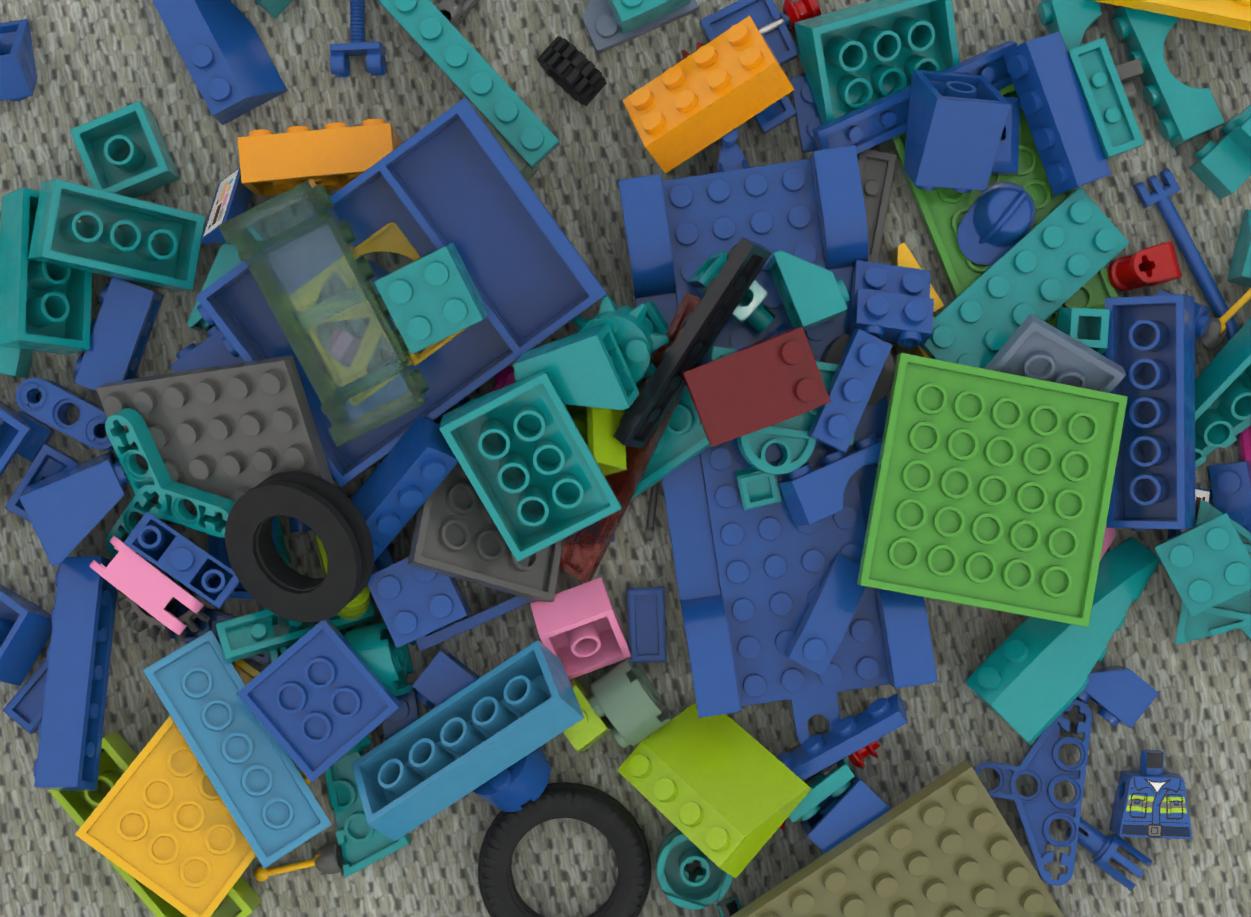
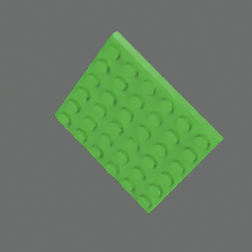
[857,353,1128,627]

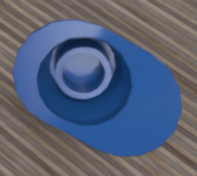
[957,182,1036,265]

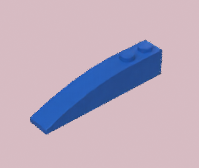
[152,0,288,125]

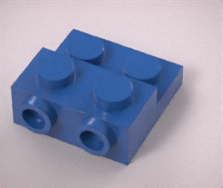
[849,260,934,348]

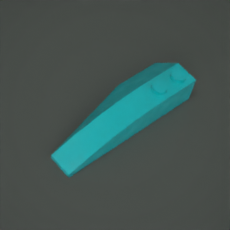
[1195,318,1251,468]
[965,537,1161,745]

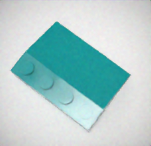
[794,0,960,124]
[439,371,622,562]

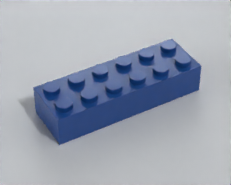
[1105,294,1196,530]

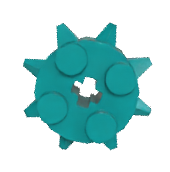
[571,295,669,384]

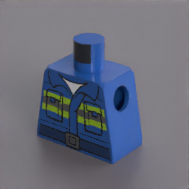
[1110,750,1192,839]

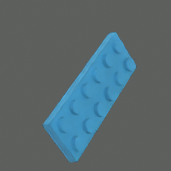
[143,630,332,869]

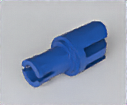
[1065,816,1152,891]

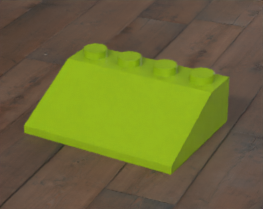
[617,702,812,879]

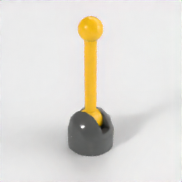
[1197,288,1251,350]
[254,842,344,882]

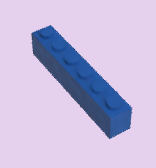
[33,556,117,791]

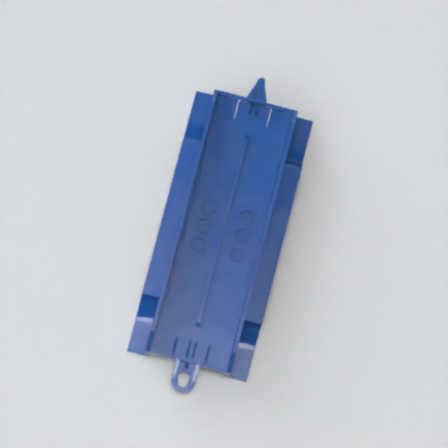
[618,128,938,745]

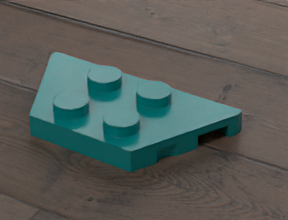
[1175,500,1251,644]

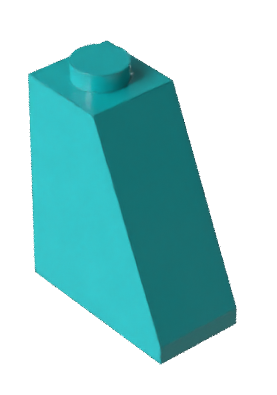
[513,322,640,410]

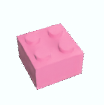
[530,577,632,680]

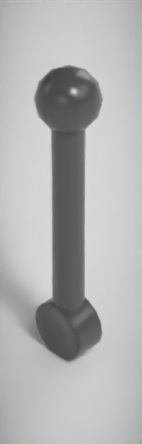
[645,481,660,541]

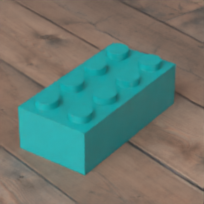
[28,179,205,291]
[0,187,92,355]

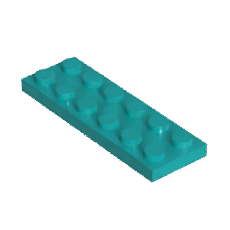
[920,187,1130,369]

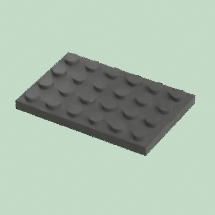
[96,355,335,525]

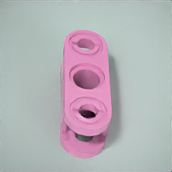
[89,535,204,635]

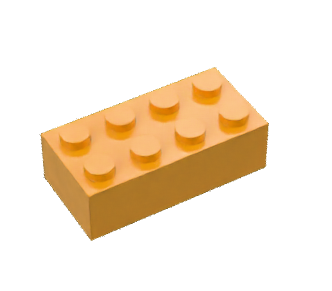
[622,15,795,173]
[237,119,401,197]

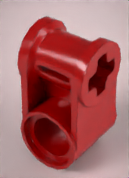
[1108,241,1183,291]

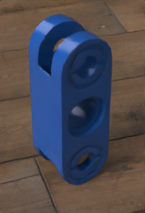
[15,377,114,451]

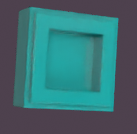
[735,462,782,511]

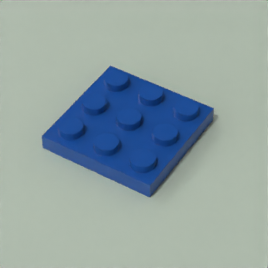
[236,618,402,783]

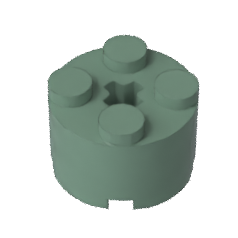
[588,658,672,748]

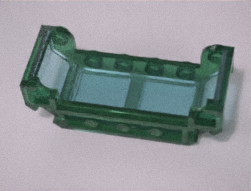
[218,179,430,447]

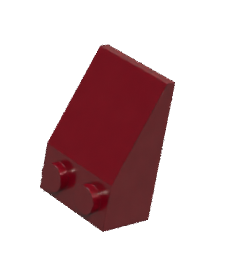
[682,327,831,447]

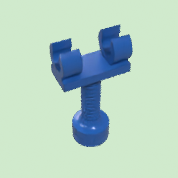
[330,0,386,78]

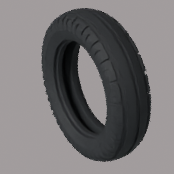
[478,782,651,917]

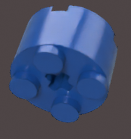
[473,746,551,812]

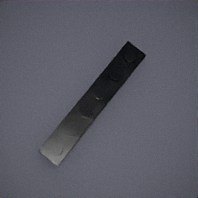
[613,237,772,449]

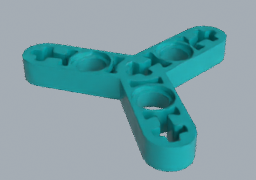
[105,408,236,557]

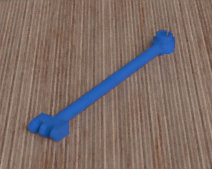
[1133,168,1240,341]

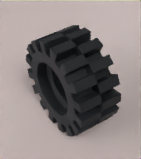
[537,36,607,106]

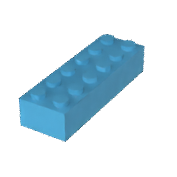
[351,640,584,841]

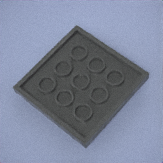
[407,415,564,602]

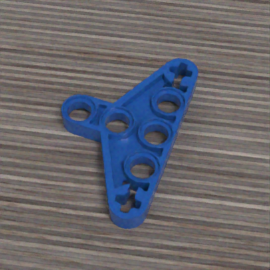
[974,700,1092,886]

